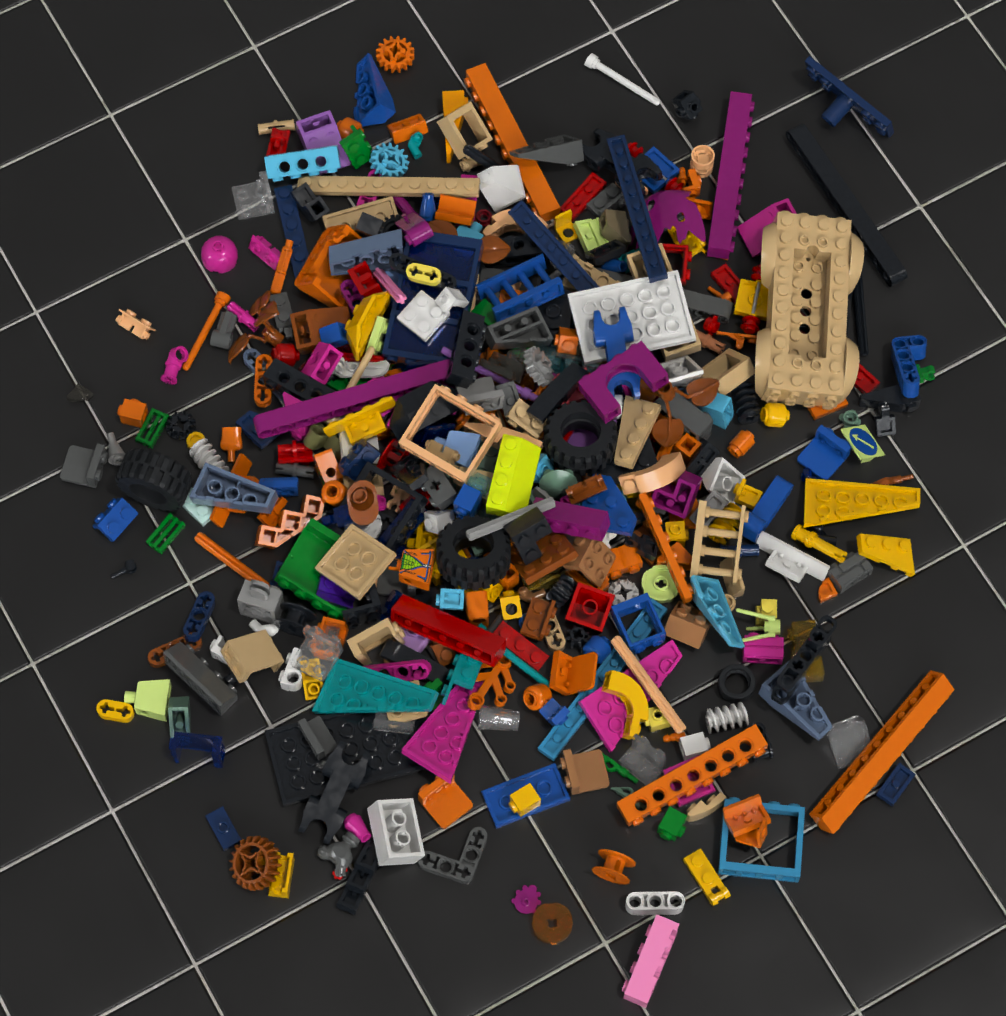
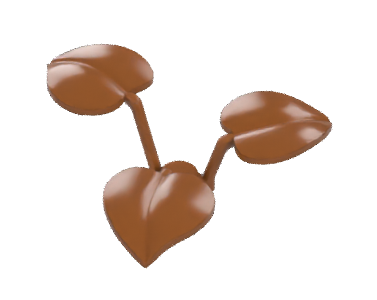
[428,220,511,294]
[228,290,284,364]
[640,378,720,447]

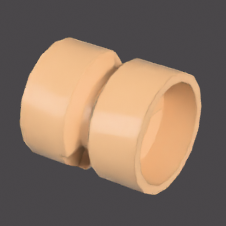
[689,145,715,178]

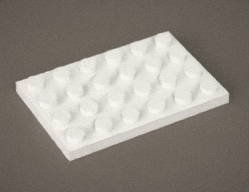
[567,270,696,365]

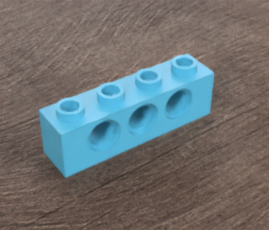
[264,145,341,182]

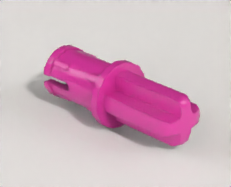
[227,301,260,332]

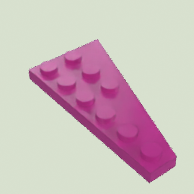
[578,639,683,752]
[401,681,484,784]

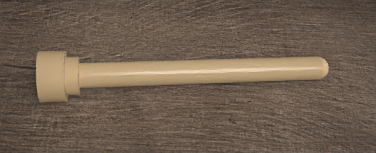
[323,346,375,425]

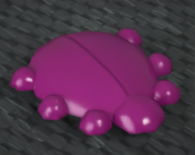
[511,885,541,914]

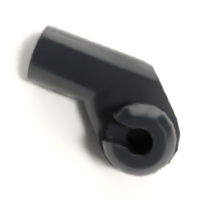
[812,525,837,546]

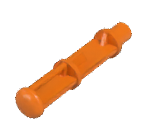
[270,239,293,294]

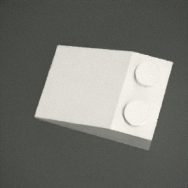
[660,355,704,387]

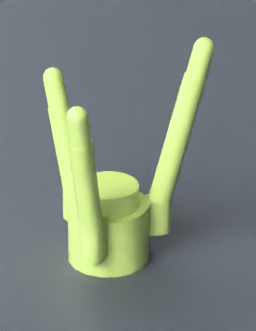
[736,608,780,642]

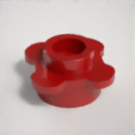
[703,315,720,335]

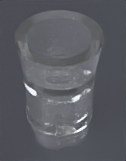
[478,704,520,731]

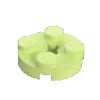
[641,565,679,603]

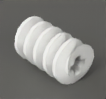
[189,438,229,471]
[705,702,749,734]

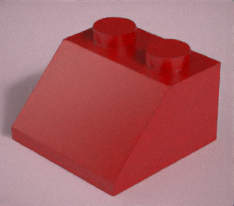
[565,582,615,633]

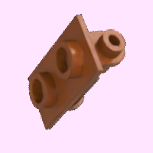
[565,474,607,504]

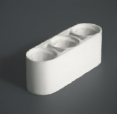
[625,891,685,915]

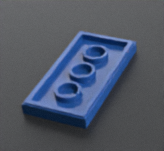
[481,763,571,829]

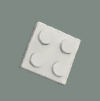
[397,290,450,342]

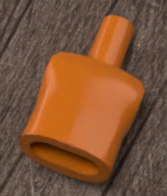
[220,427,242,463]

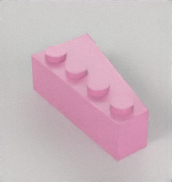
[622,914,679,1008]

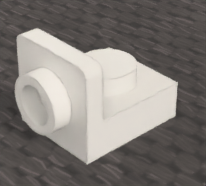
[435,287,469,313]
[209,635,229,666]

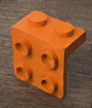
[549,650,598,696]
[418,775,473,829]

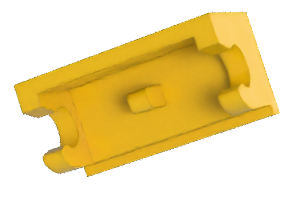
[268,852,295,899]

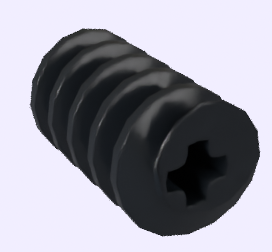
[731,382,761,424]

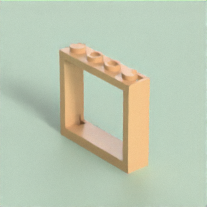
[398,384,503,484]

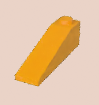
[442,90,468,163]

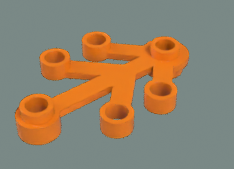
[467,655,516,711]

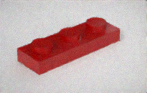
[493,621,550,672]

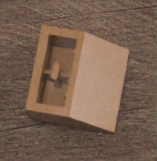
[664,601,711,649]

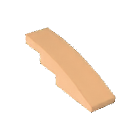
[464,422,543,450]

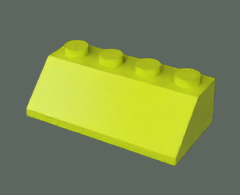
[486,434,541,516]

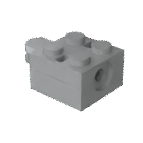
[237,579,284,624]

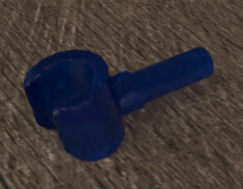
[801,468,821,483]

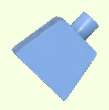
[435,430,481,469]

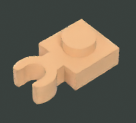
[387,479,410,514]

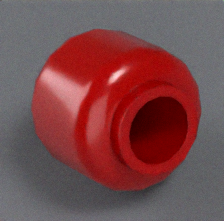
[271,343,300,367]

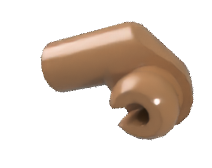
[518,586,546,603]

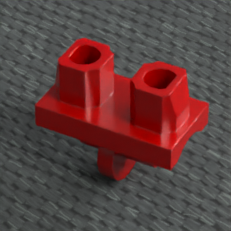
[266,128,291,156]
[278,440,313,465]

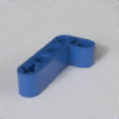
[891,335,927,398]
[742,475,794,543]

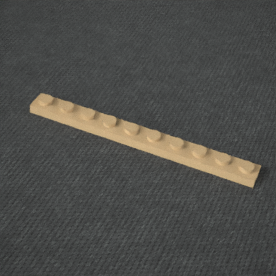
[297,176,480,198]

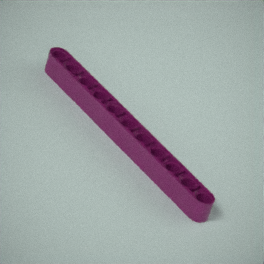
[253,359,450,438]

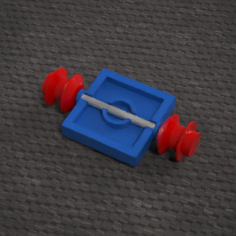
[628,142,684,194]

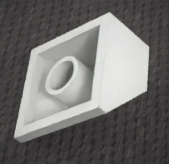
[477,165,526,212]
[701,457,746,507]

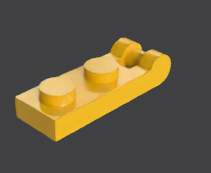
[683,848,731,906]

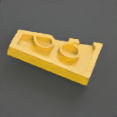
[856,533,915,577]

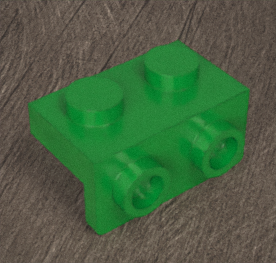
[339,125,372,169]

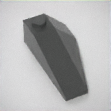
[509,134,584,166]

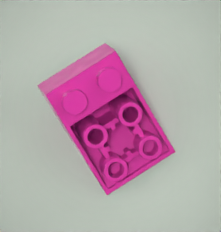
[737,198,797,258]

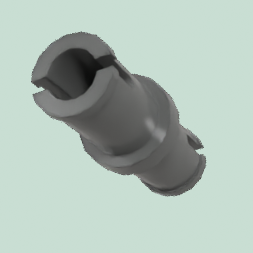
[275,462,315,479]

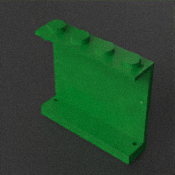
[274,518,346,620]

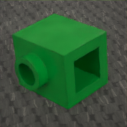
[657,807,687,842]

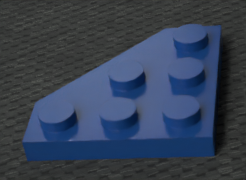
[582,474,637,537]

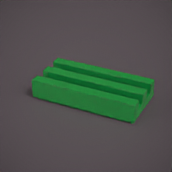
[135,408,169,449]
[146,513,186,554]

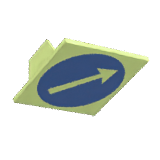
[841,425,885,463]

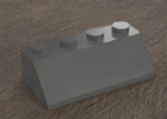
[163,642,238,716]

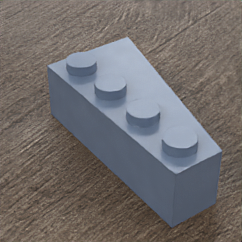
[329,229,404,276]
[189,462,278,514]

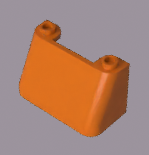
[294,224,362,308]

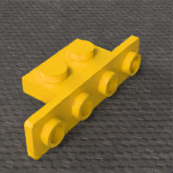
[323,396,396,446]

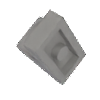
[689,489,729,526]

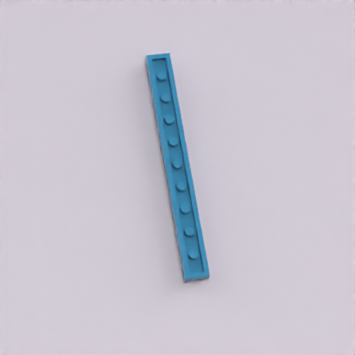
[538,598,668,761]

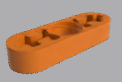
[254,354,273,408]

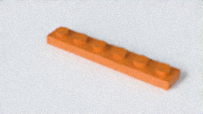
[638,492,694,604]

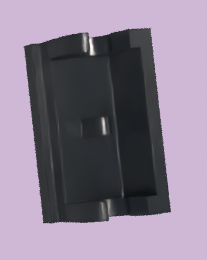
[685,438,720,477]

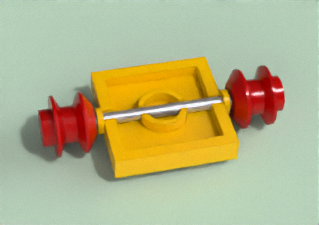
[734,264,768,334]

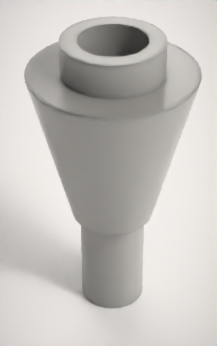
[107,432,125,465]

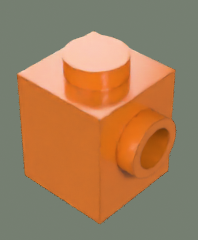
[554,327,579,355]
[117,399,148,428]

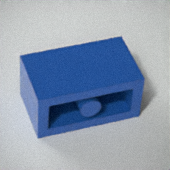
[453,484,483,519]

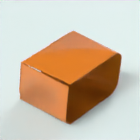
[464,590,489,629]

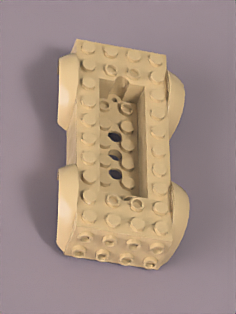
[755,211,864,410]

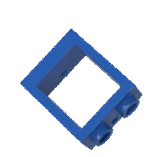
[610,593,666,654]

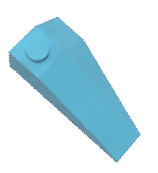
[690,575,745,648]

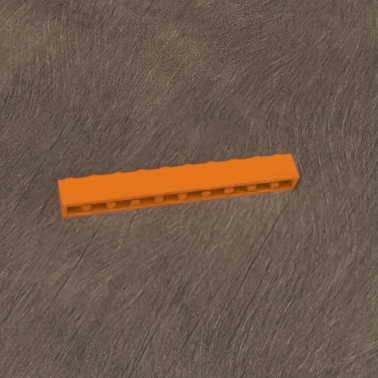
[464,63,560,222]
[809,670,955,834]

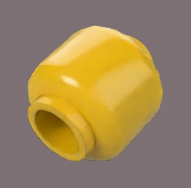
[760,402,790,427]

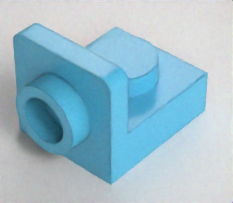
[436,588,464,611]

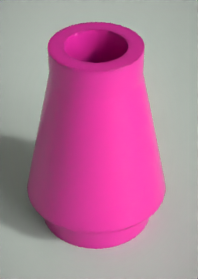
[344,813,371,842]

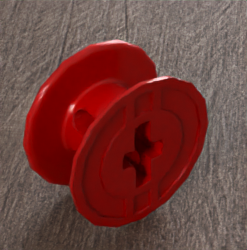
[377,438,410,479]

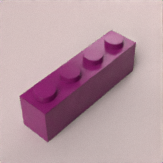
[533,497,611,541]

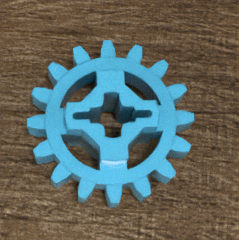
[369,142,409,177]

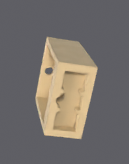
[437,101,493,160]
[699,348,755,395]

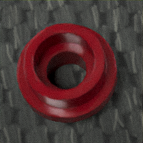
[475,209,493,227]

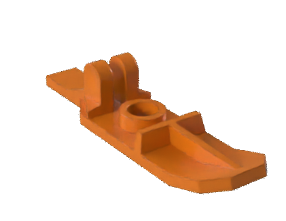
[716,331,757,350]

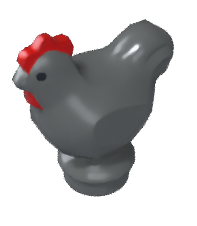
[317,831,360,880]

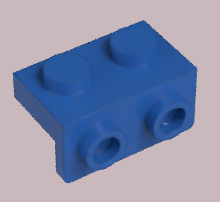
[92,498,139,542]

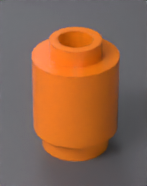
[727,430,755,458]

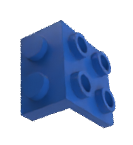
[797,424,851,480]

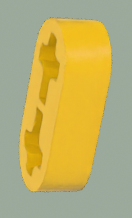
[96,699,135,723]

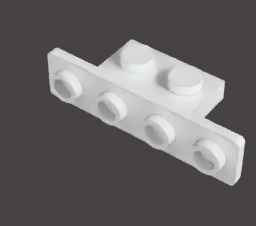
[756,531,830,583]

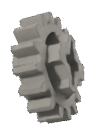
[523,346,554,387]

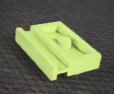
[573,217,609,252]
[365,316,389,355]

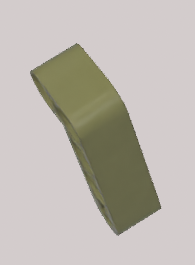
[303,421,378,467]

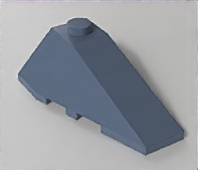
[758,660,833,741]

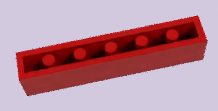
[391,594,506,667]

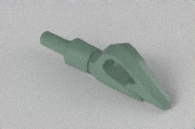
[610,787,647,810]

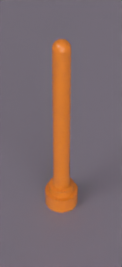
[182,291,231,371]

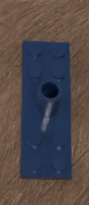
[805,56,894,138]

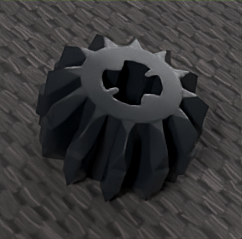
[546,574,577,608]

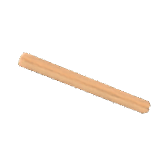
[611,635,686,734]

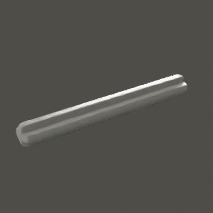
[466,497,556,541]

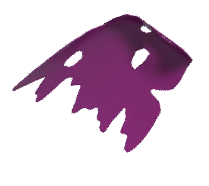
[627,190,706,249]

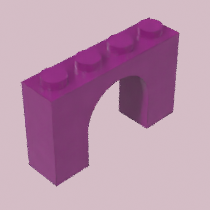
[578,341,669,424]

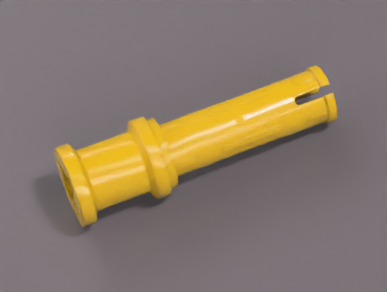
[791,524,847,563]

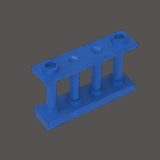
[476,254,565,323]

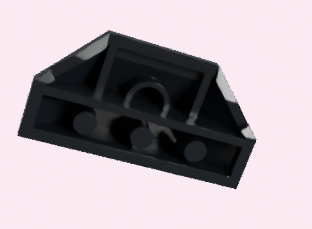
[389,381,460,442]

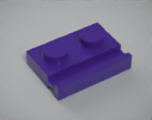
[316,574,355,610]

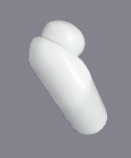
[249,619,279,637]

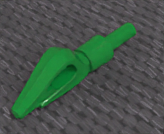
[602,753,639,784]

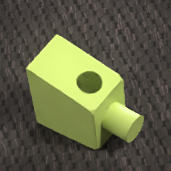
[124,679,172,722]

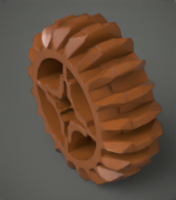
[229,836,282,891]

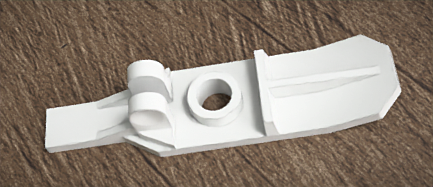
[332,357,390,378]

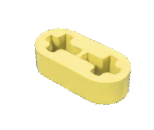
[406,263,442,286]

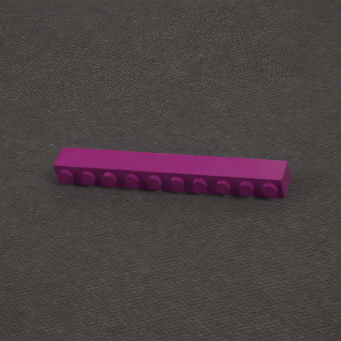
[707,91,755,259]

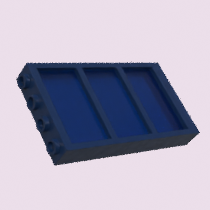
[382,232,484,367]

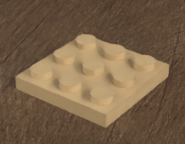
[315,524,397,600]

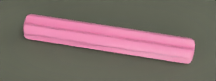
[373,267,407,304]

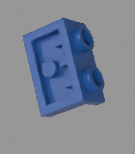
[259,477,299,497]

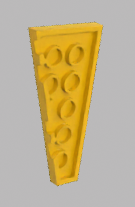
[803,478,920,528]

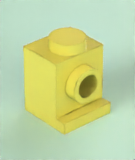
[755,599,777,626]
[644,702,672,732]

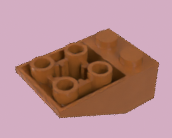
[290,306,351,355]

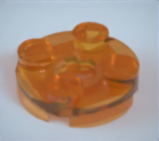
[532,903,573,945]

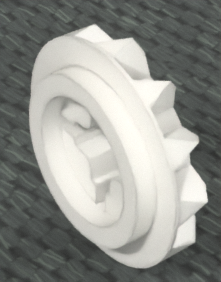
[608,579,639,605]

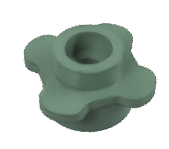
[839,410,861,428]

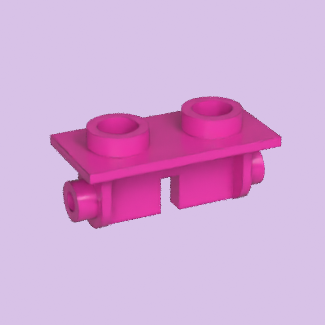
[248,235,281,270]

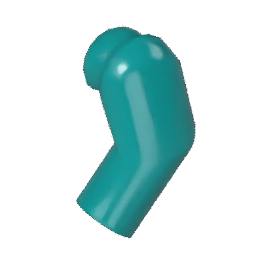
[407,132,423,159]

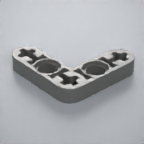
[418,827,487,884]

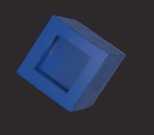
[319,322,348,348]

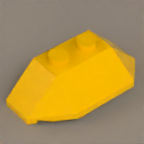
[345,291,391,362]

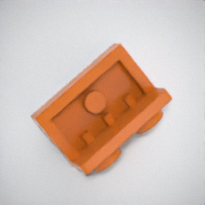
[723,794,771,838]

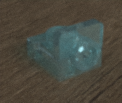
[467,472,492,498]

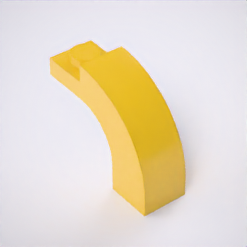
[602,670,649,740]

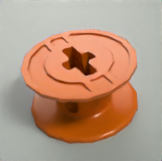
[592,849,636,885]

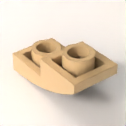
[686,792,726,822]

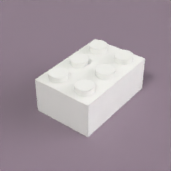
[367,798,425,866]

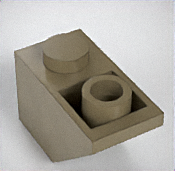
[598,209,632,247]

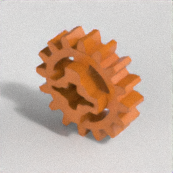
[376,36,415,73]

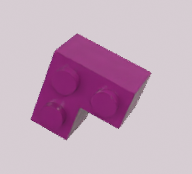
[652,471,703,519]

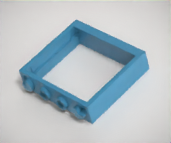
[718,797,805,883]

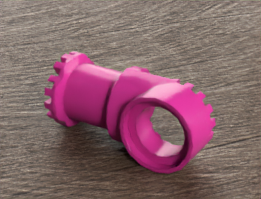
[161,346,188,385]

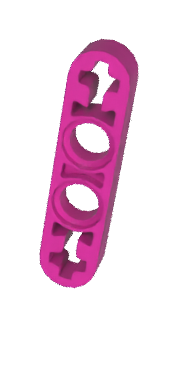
[363,659,432,681]

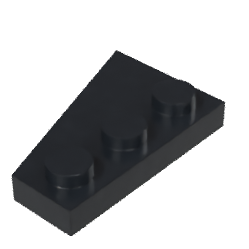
[389,453,429,491]

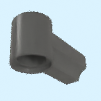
[210,311,238,350]

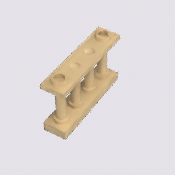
[690,500,749,585]

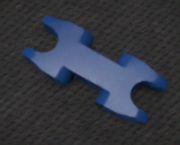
[592,306,641,400]

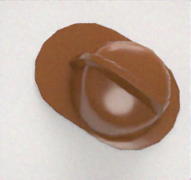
[346,480,379,525]

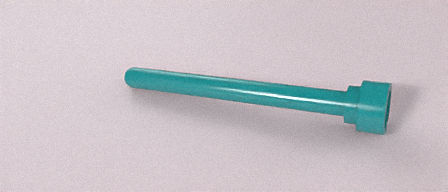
[478,623,550,687]

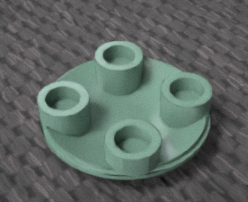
[539,469,578,499]

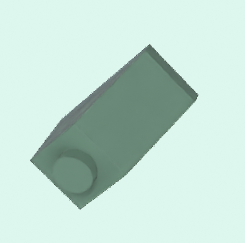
[168,696,191,743]

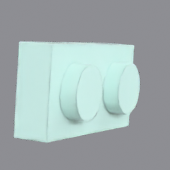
[182,487,214,527]

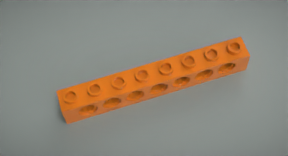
[616,724,768,827]

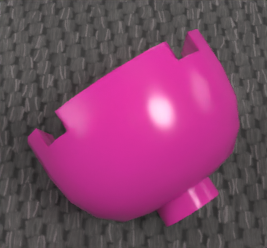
[201,236,238,273]

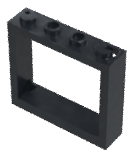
[326,461,428,554]

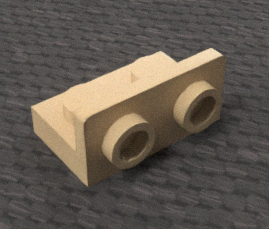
[505,398,547,439]

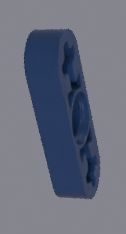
[183,591,215,642]

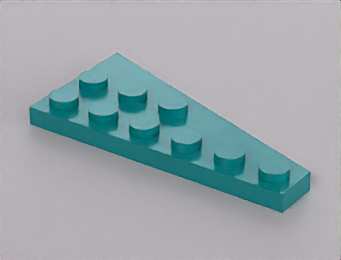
[312,658,439,714]

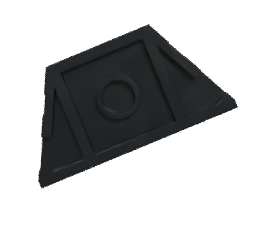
[537,276,573,338]
[591,436,658,486]

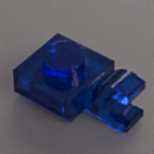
[321,504,355,528]

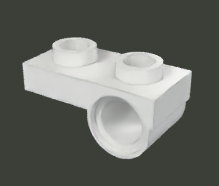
[278,647,303,691]

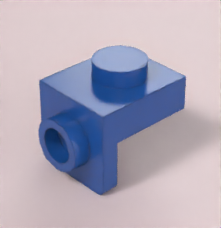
[539,698,570,726]

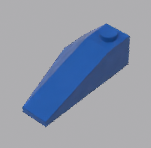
[353,53,396,127]

